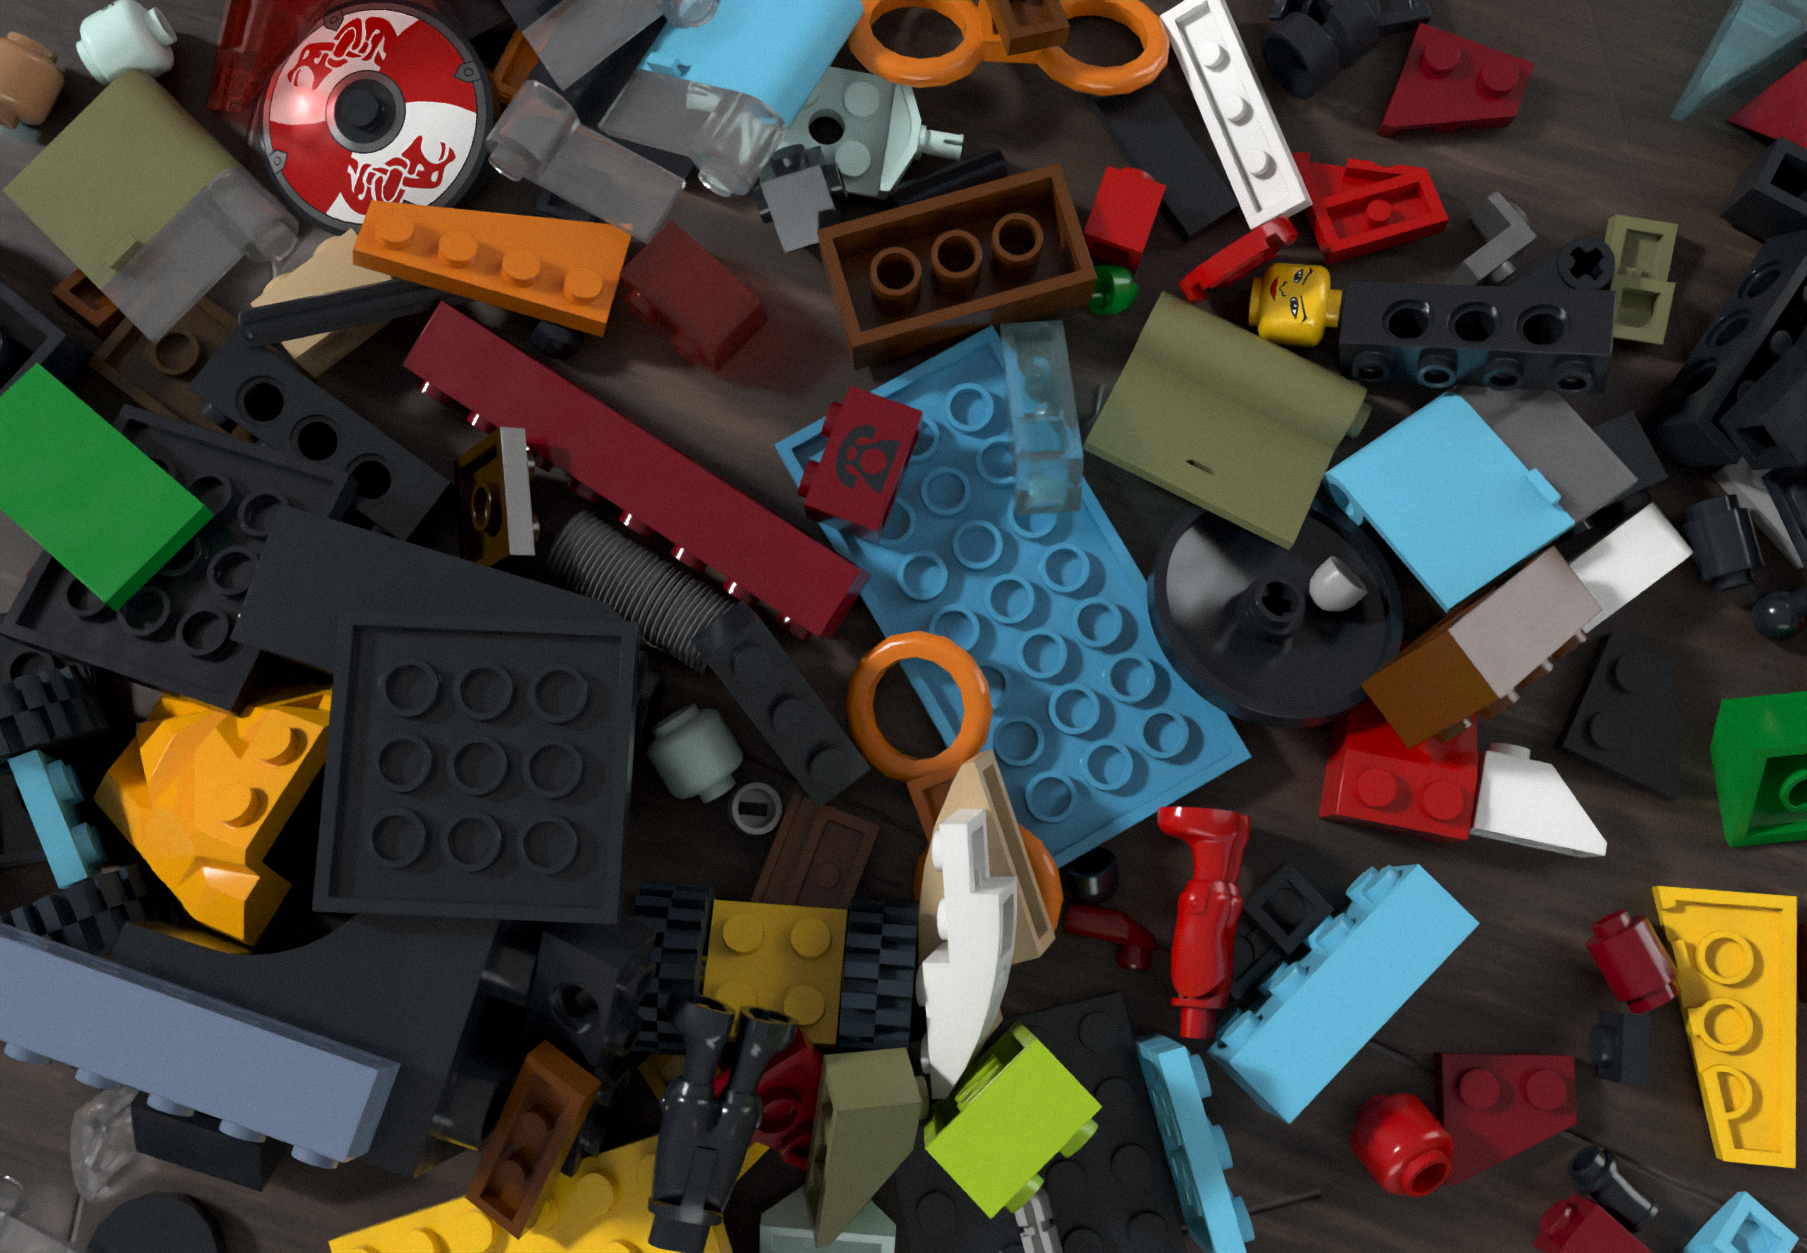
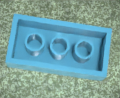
[1206,864,1480,1124]

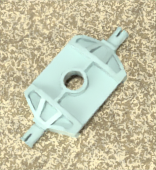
[689,66,964,200]

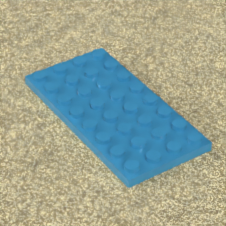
[774,325,1252,869]

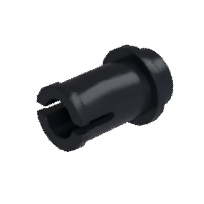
[1567,1145,1659,1233]

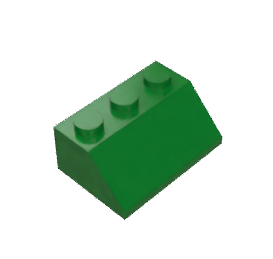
[1709,691,1807,848]

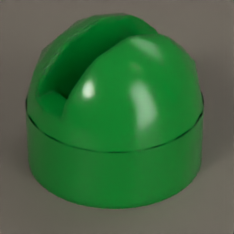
[1087,264,1139,315]

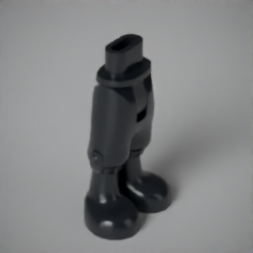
[647,991,799,1253]

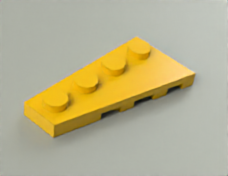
[1652,886,1797,1168]

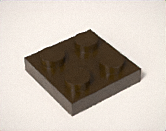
[453,427,540,572]

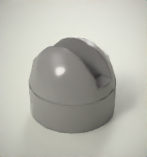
[1309,556,1368,612]
[727,782,782,835]

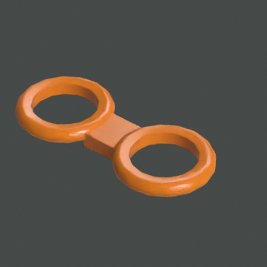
[847,0,1170,96]
[844,630,1063,967]

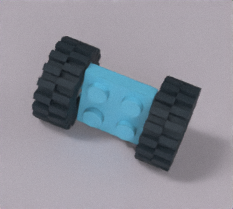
[0,665,187,956]

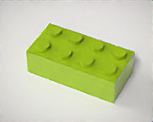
[923,1020,1102,1219]

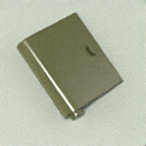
[1082,290,1373,550]

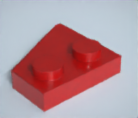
[1292,152,1449,265]

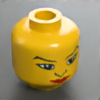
[1249,263,1343,348]

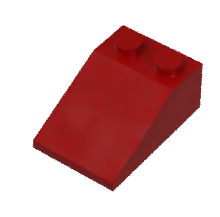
[1318,641,1478,843]

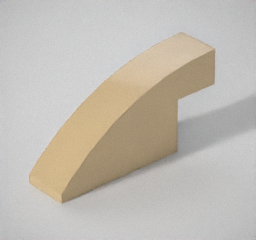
[918,749,1056,1041]

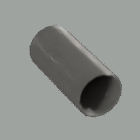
[543,509,739,676]

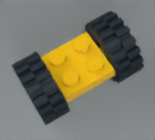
[630,881,919,1056]

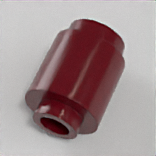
[1584,909,1681,1014]

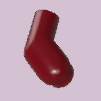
[1066,902,1157,972]

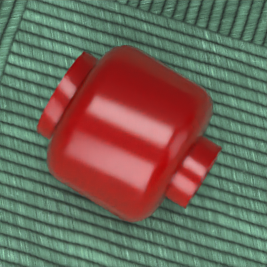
[1350,1093,1453,1198]

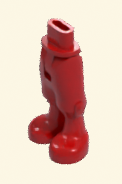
[1157,806,1251,1039]

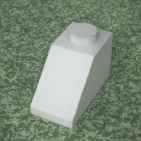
[1469,743,1607,858]

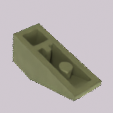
[803,1047,929,1248]

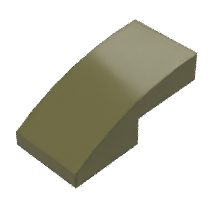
[1600,214,1679,346]

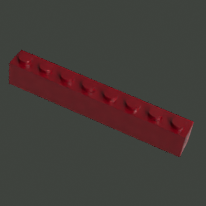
[402,300,872,642]

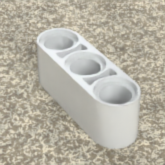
[1549,501,1694,658]

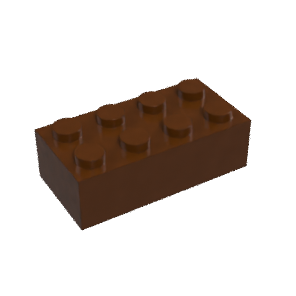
[817,162,1097,370]

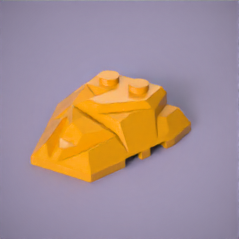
[93,684,333,947]

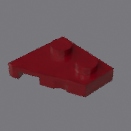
[1376,22,1535,137]
[1434,1051,1577,1185]

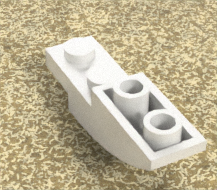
[915,809,1017,1099]

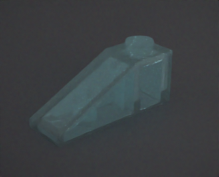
[1670,0,1807,122]
[1000,320,1084,515]

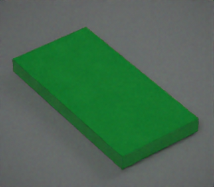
[0,363,215,612]

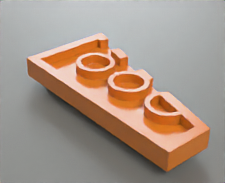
[353,200,634,337]

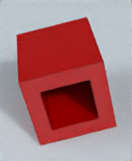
[1083,166,1166,275]

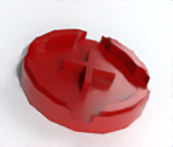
[1179,215,1298,305]

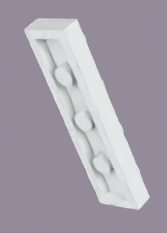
[1160,0,1313,231]

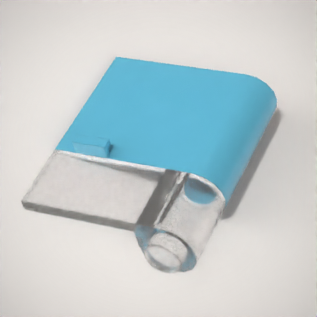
[597,0,864,197]
[1322,385,1638,613]

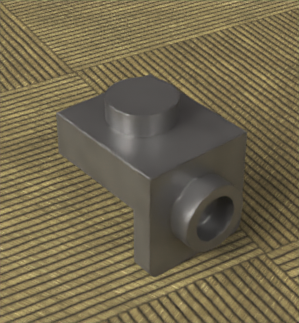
[1445,191,1537,286]

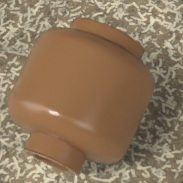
[0,31,65,130]

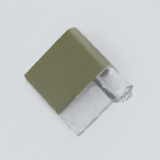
[2,70,299,343]

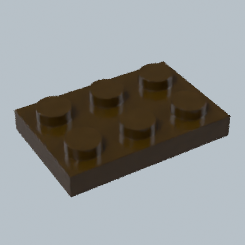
[86,268,318,444]

